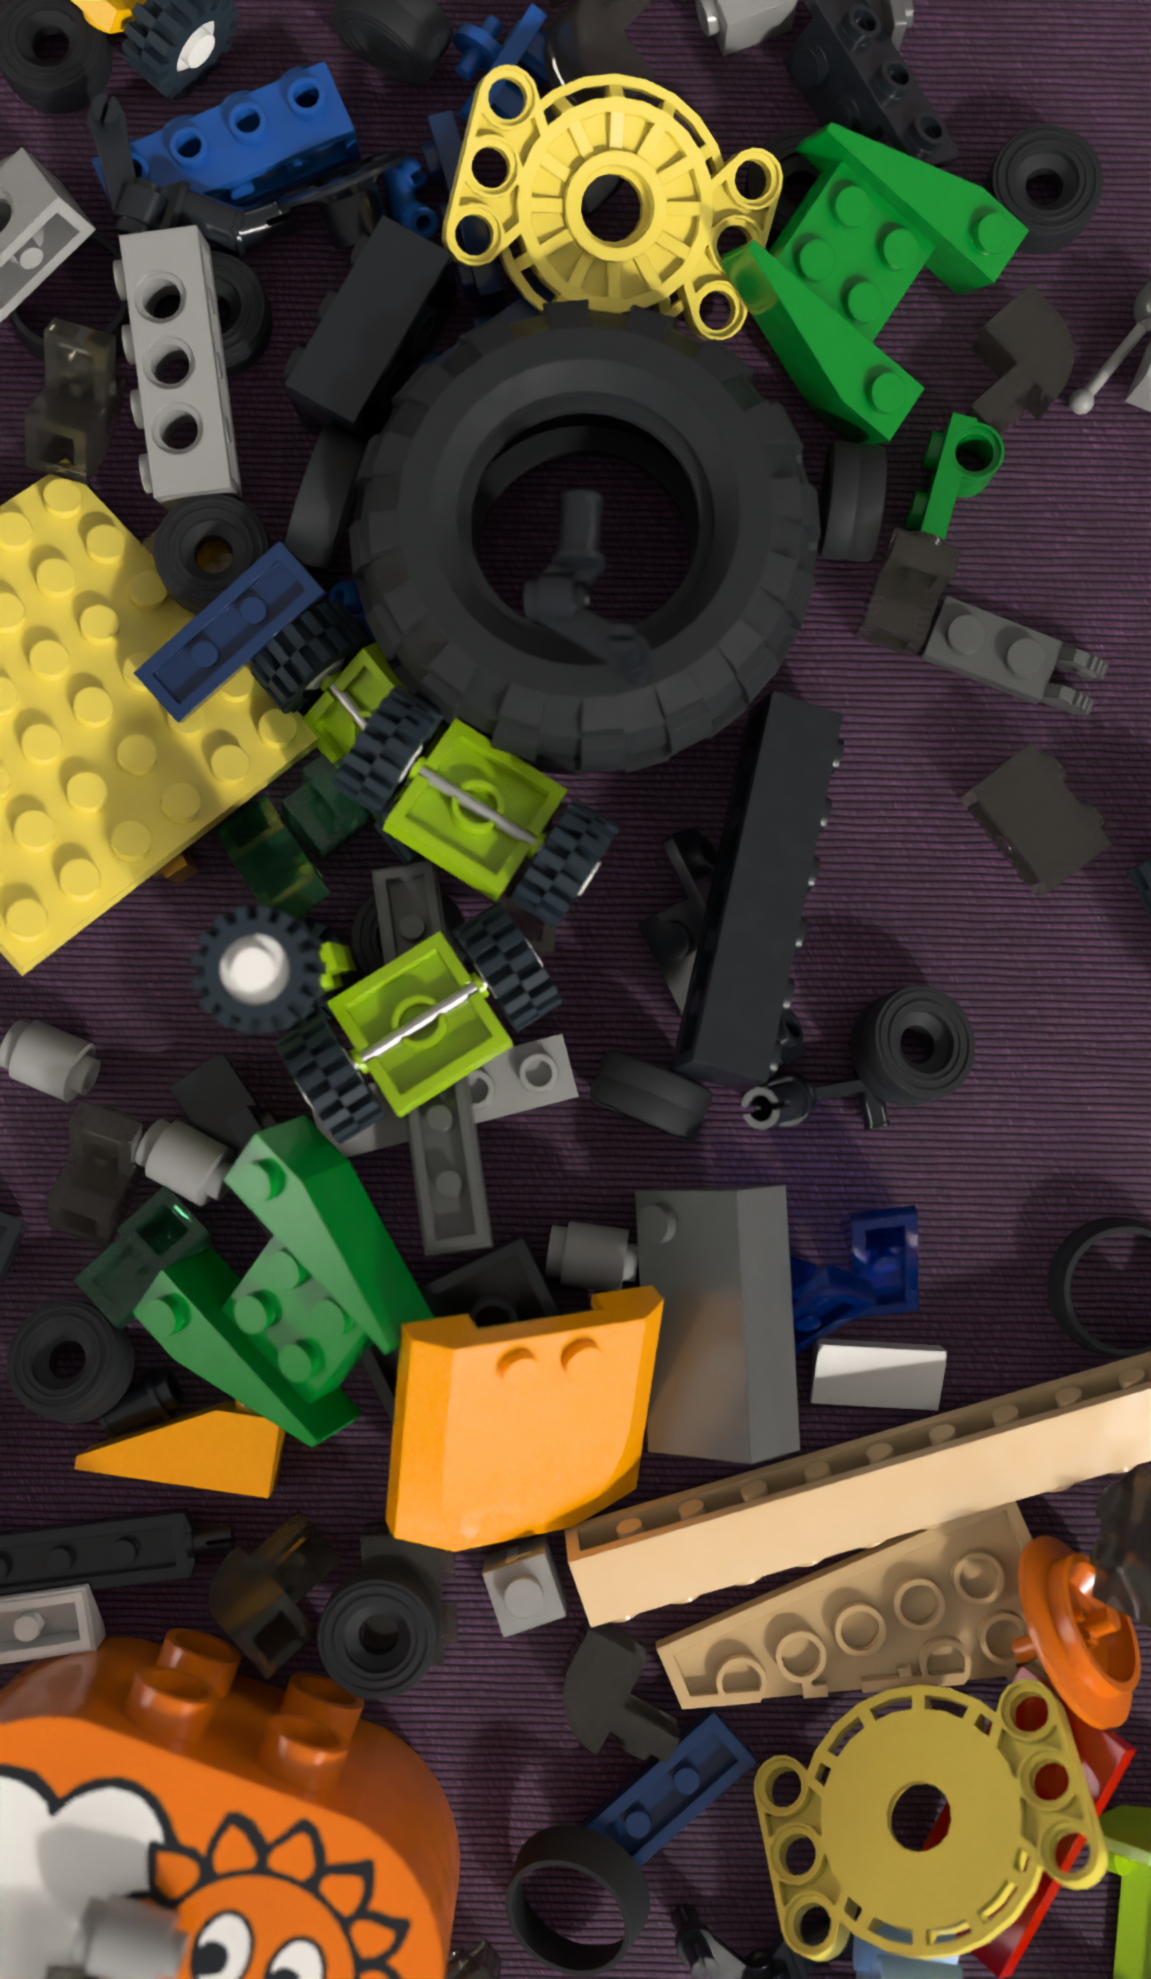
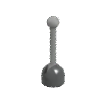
[1069,278,1151,415]

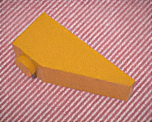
[74,1399,286,1498]

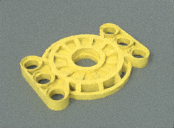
[442,65,783,340]
[754,1679,1108,1962]

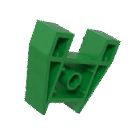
[719,122,1029,445]
[132,1115,434,1448]

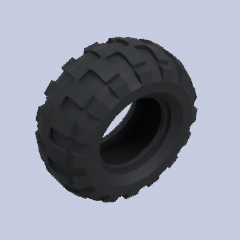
[349,299,821,777]

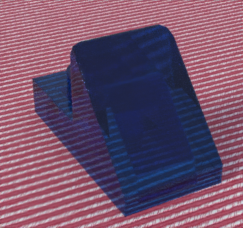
[840,1205,919,1318]
[790,1255,877,1355]

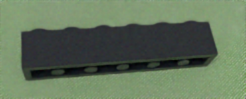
[670,690,844,1092]

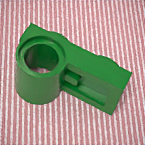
[905,412,1004,557]

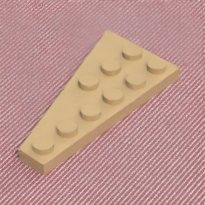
[655,1501,1046,1709]

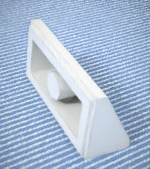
[810,1338,947,1411]
[0,1583,106,1664]

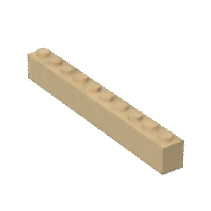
[564,1351,1151,1628]

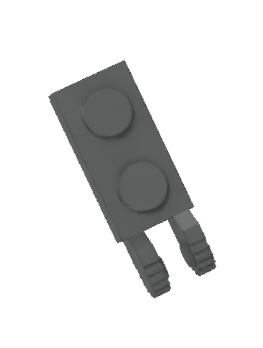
[920,596,1109,716]

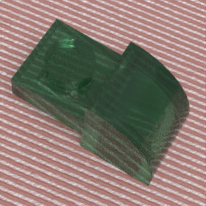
[282,753,377,865]
[214,795,331,918]
[74,1186,212,1330]

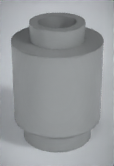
[0,1020,101,1102]
[135,1119,234,1206]
[545,1221,638,1292]
[71,1894,190,1979]

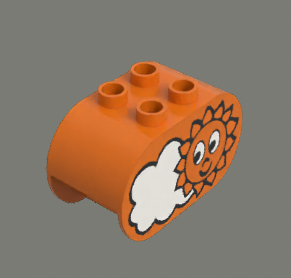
[0,1628,460,1979]

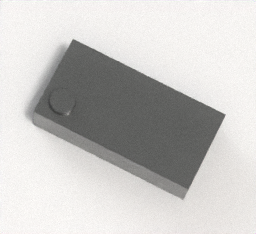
[635,1185,800,1464]

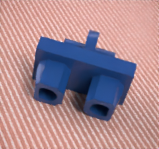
[452,3,565,123]

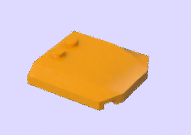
[385,1285,664,1552]

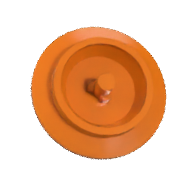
[1012,1535,1141,1730]

